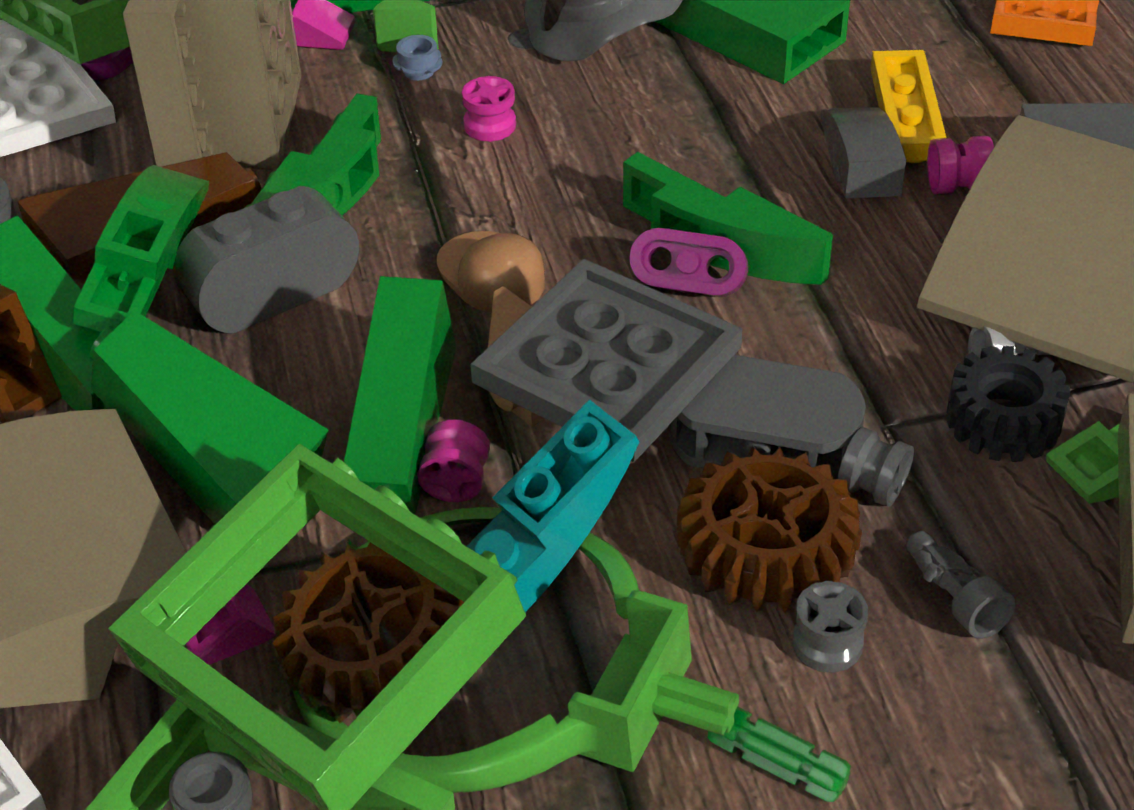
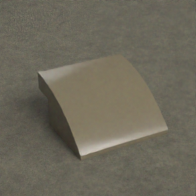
[123,0,301,169]
[917,115,1134,383]
[0,409,186,708]

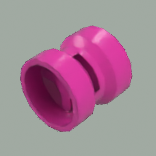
[927,136,994,195]

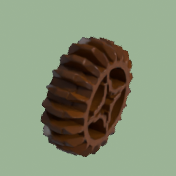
[677,446,862,613]
[272,539,464,723]

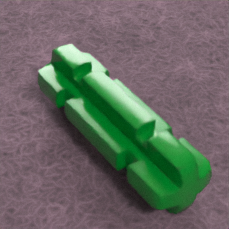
[707,706,851,802]

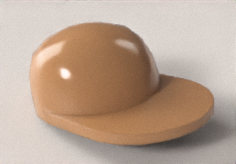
[436,231,545,313]

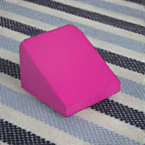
[292,0,355,50]
[186,584,276,665]

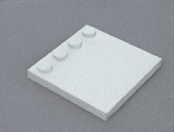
[0,20,116,157]

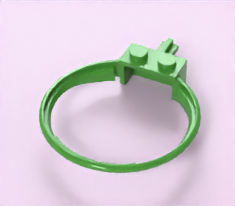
[293,507,739,793]

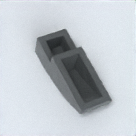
[820,107,906,198]

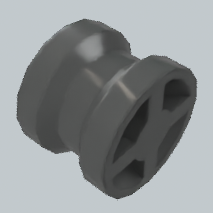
[838,427,914,507]
[793,581,868,673]

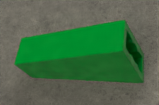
[654,0,850,84]
[0,215,109,411]
[344,276,456,514]
[90,310,329,524]

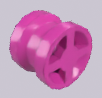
[461,76,516,142]
[417,420,490,503]

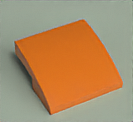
[990,0,1099,46]

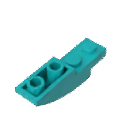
[466,399,640,613]

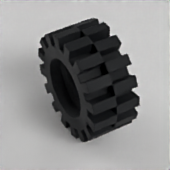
[946,346,1070,462]

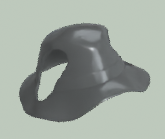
[524,0,683,61]

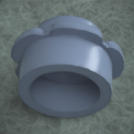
[392,35,443,81]

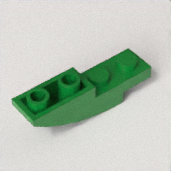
[245,93,381,215]
[623,152,833,285]
[73,165,209,332]

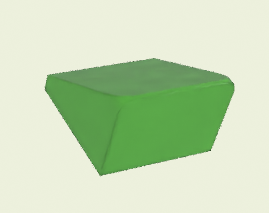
[373,0,439,52]

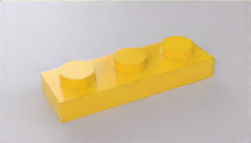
[870,50,947,163]

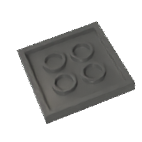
[471,259,743,462]

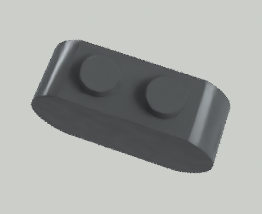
[173,186,359,333]
[669,355,865,479]

